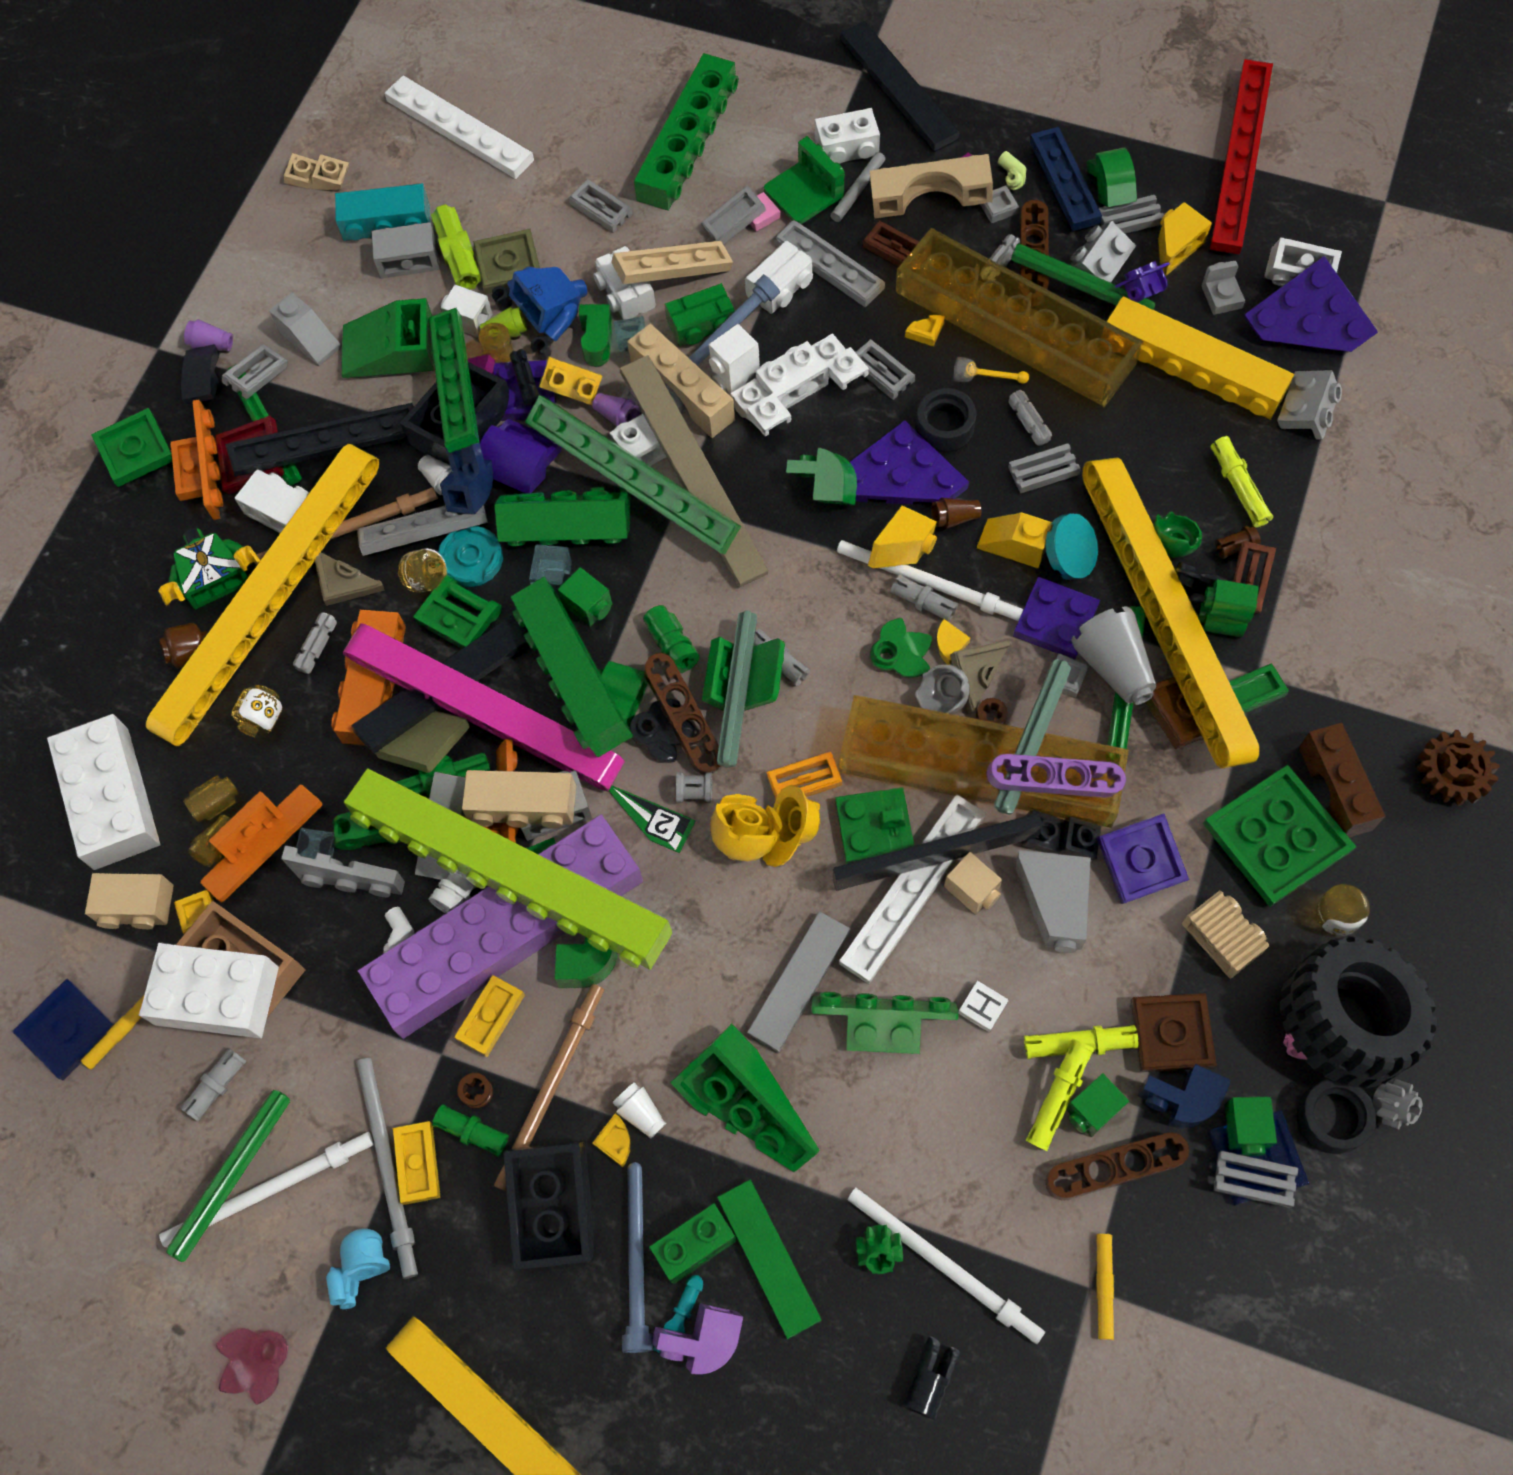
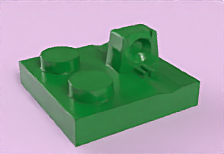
[835,787,914,864]

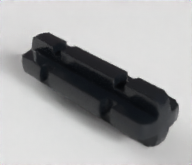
[510,349,539,406]

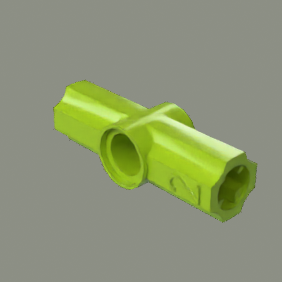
[431,204,481,290]

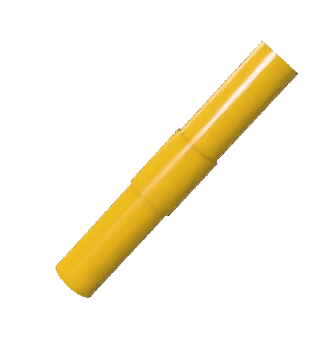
[80,994,145,1070]
[1096,1234,1114,1340]

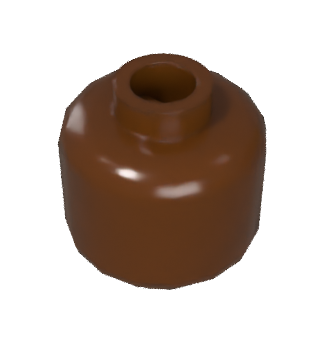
[159,623,208,669]

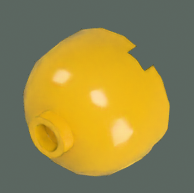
[710,794,782,861]

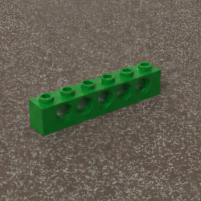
[634,53,739,211]

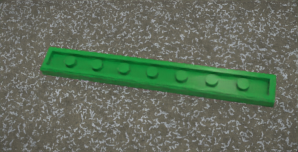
[525,395,741,554]

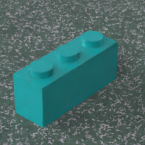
[335,183,430,241]

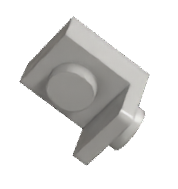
[1201,261,1245,315]

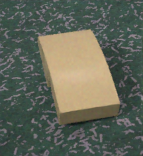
[284,153,349,190]

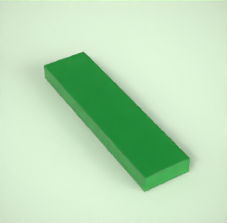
[717,1179,822,1339]

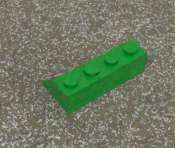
[495,486,630,546]

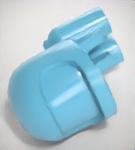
[326,1228,390,1309]

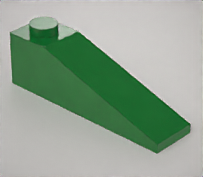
[670,1023,820,1172]

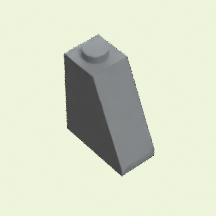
[1015,850,1091,953]

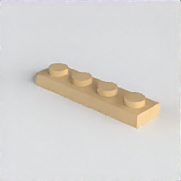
[611,241,733,284]

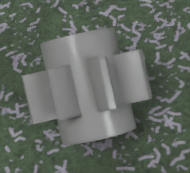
[1373,1079,1423,1130]

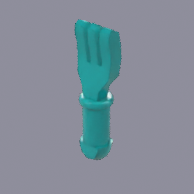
[653,1275,703,1353]

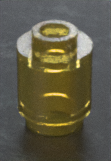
[478,323,514,363]
[183,774,239,822]

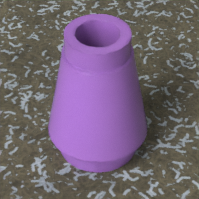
[184,319,233,351]
[592,393,640,426]

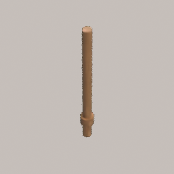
[255,487,438,566]
[494,984,605,1192]

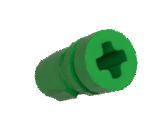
[643,605,700,674]

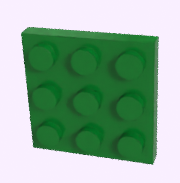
[1203,765,1357,907]

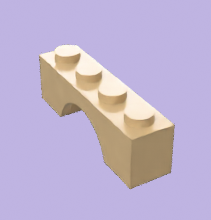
[870,154,993,219]
[627,323,735,438]

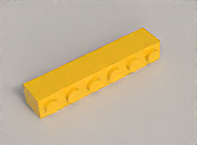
[1101,296,1294,420]

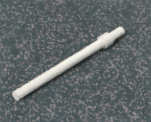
[837,540,1024,621]
[159,1132,374,1248]
[847,1188,1045,1345]

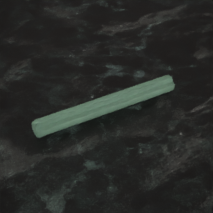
[717,610,758,768]
[994,659,1071,815]

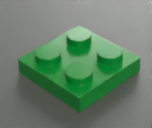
[91,408,172,487]

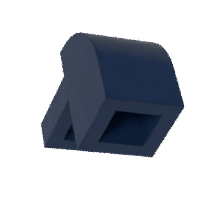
[440,442,493,514]
[1138,1064,1231,1129]

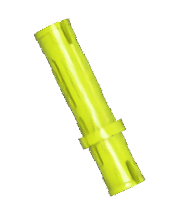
[1210,436,1273,528]
[1024,1025,1138,1059]
[1026,1038,1095,1151]

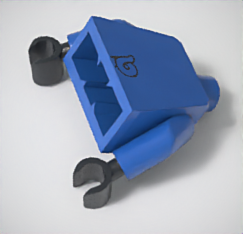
[492,267,587,360]

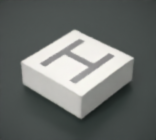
[958,981,1009,1033]

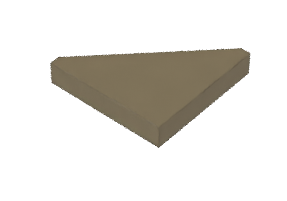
[315,553,385,606]
[950,640,1010,713]

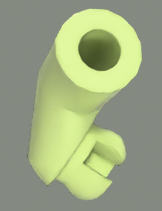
[998,151,1027,190]

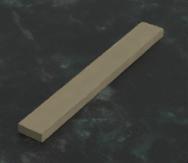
[620,355,769,588]

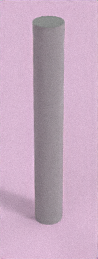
[831,152,885,222]

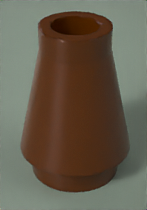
[931,497,981,530]

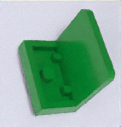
[764,136,845,224]
[702,637,785,711]

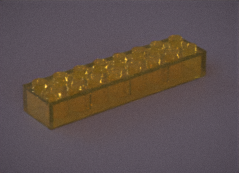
[896,228,1144,407]
[839,695,1129,828]

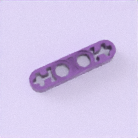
[986,754,1126,798]

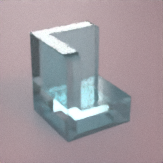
[529,545,572,585]

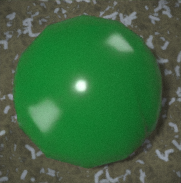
[1153,512,1202,558]

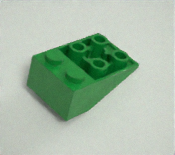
[342,298,434,378]

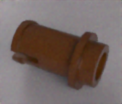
[1215,526,1261,559]

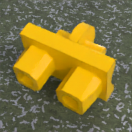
[539,356,602,405]

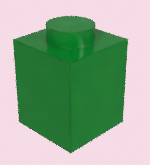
[558,567,613,627]
[1066,1073,1129,1137]
[1224,1097,1277,1156]

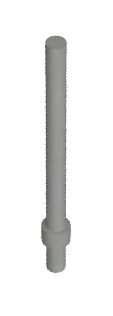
[357,1058,418,1279]

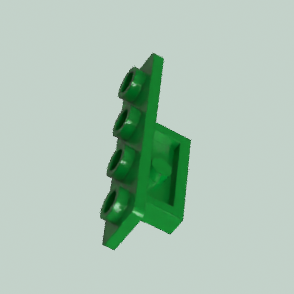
[811,992,958,1054]

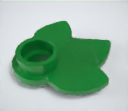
[870,618,932,678]

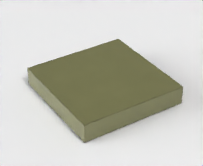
[473,229,540,295]
[376,711,470,773]

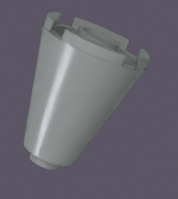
[1071,606,1156,705]

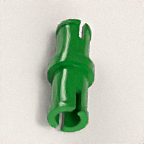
[432,1104,509,1157]

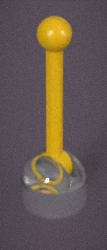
[953,356,1029,384]

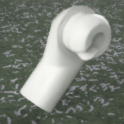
[383,907,414,953]

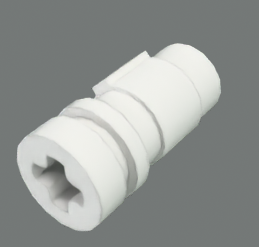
[429,870,476,914]

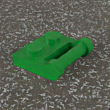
[413,575,502,649]

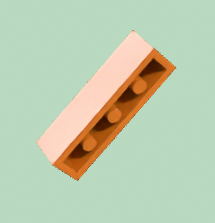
[332,610,406,746]

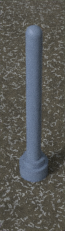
[665,274,780,386]
[622,1162,653,1353]

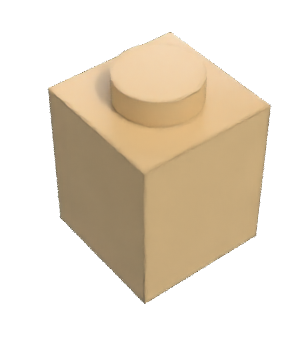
[944,852,1002,915]

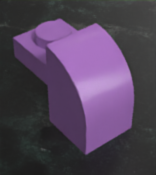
[652,1303,743,1374]

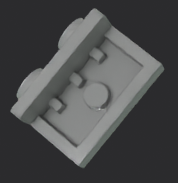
[1070,220,1136,283]
[1277,370,1342,439]

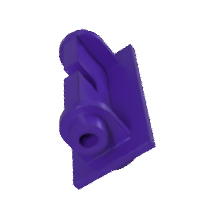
[1115,261,1170,302]

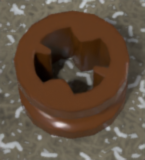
[976,698,1008,732]
[457,1073,493,1109]

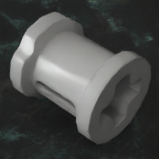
[676,772,712,803]

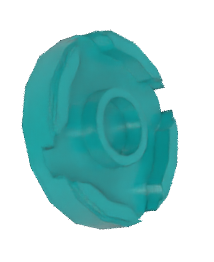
[1046,514,1098,580]
[438,526,503,587]

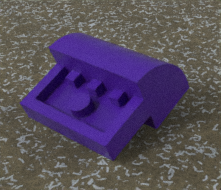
[480,419,562,493]

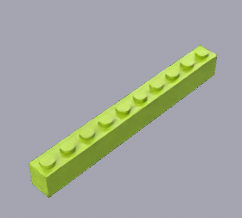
[344,768,673,970]

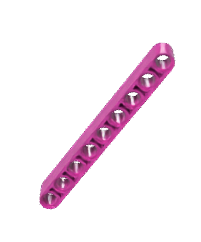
[343,623,625,792]

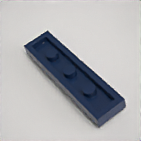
[1030,127,1102,231]

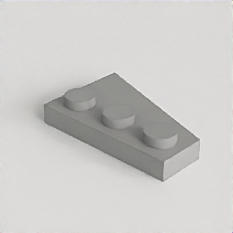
[281,845,405,897]

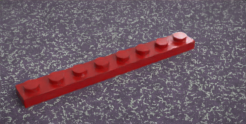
[1210,59,1273,255]

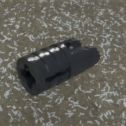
[902,1336,960,1420]

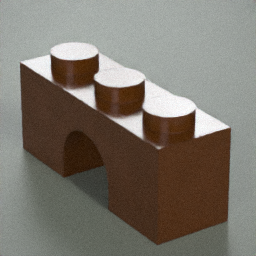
[1298,722,1386,837]

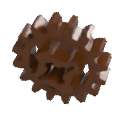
[1417,730,1500,806]

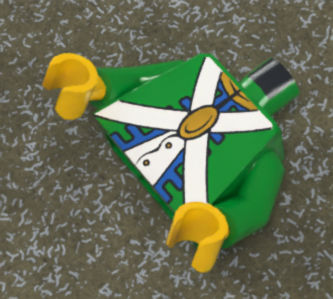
[158,528,260,610]

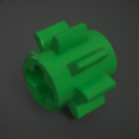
[856,1225,903,1274]

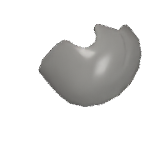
[915,664,970,717]

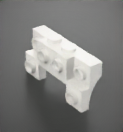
[730,333,869,437]

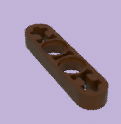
[1019,200,1049,304]
[644,653,720,775]
[1045,1132,1190,1201]

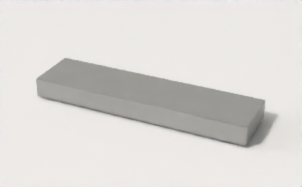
[774,220,885,307]
[357,505,488,556]
[747,911,850,1053]

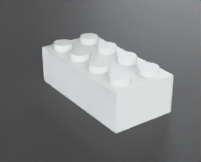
[47,714,160,870]

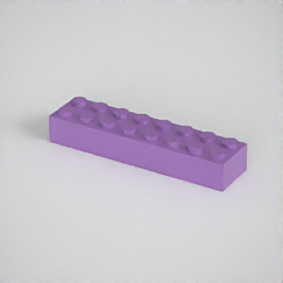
[358,814,643,1039]

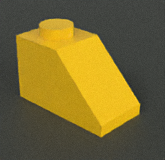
[1158,202,1212,276]
[868,505,937,569]
[977,513,1053,569]

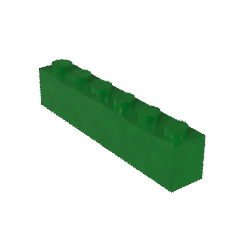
[511,576,633,757]

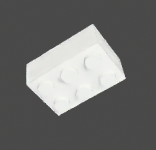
[139,943,279,1039]

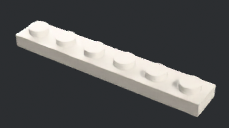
[384,75,534,179]
[839,794,986,984]

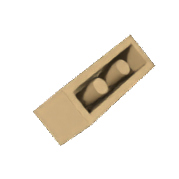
[462,770,576,829]

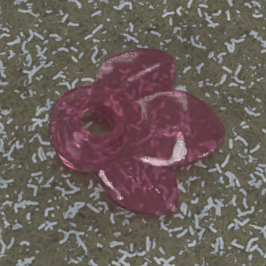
[216,1328,288,1405]

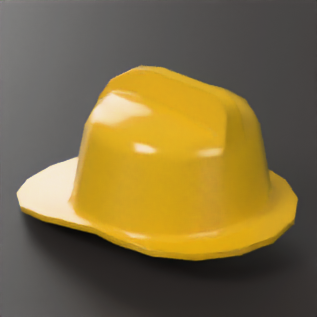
[762,785,820,867]

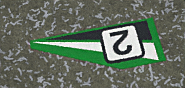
[609,785,696,853]

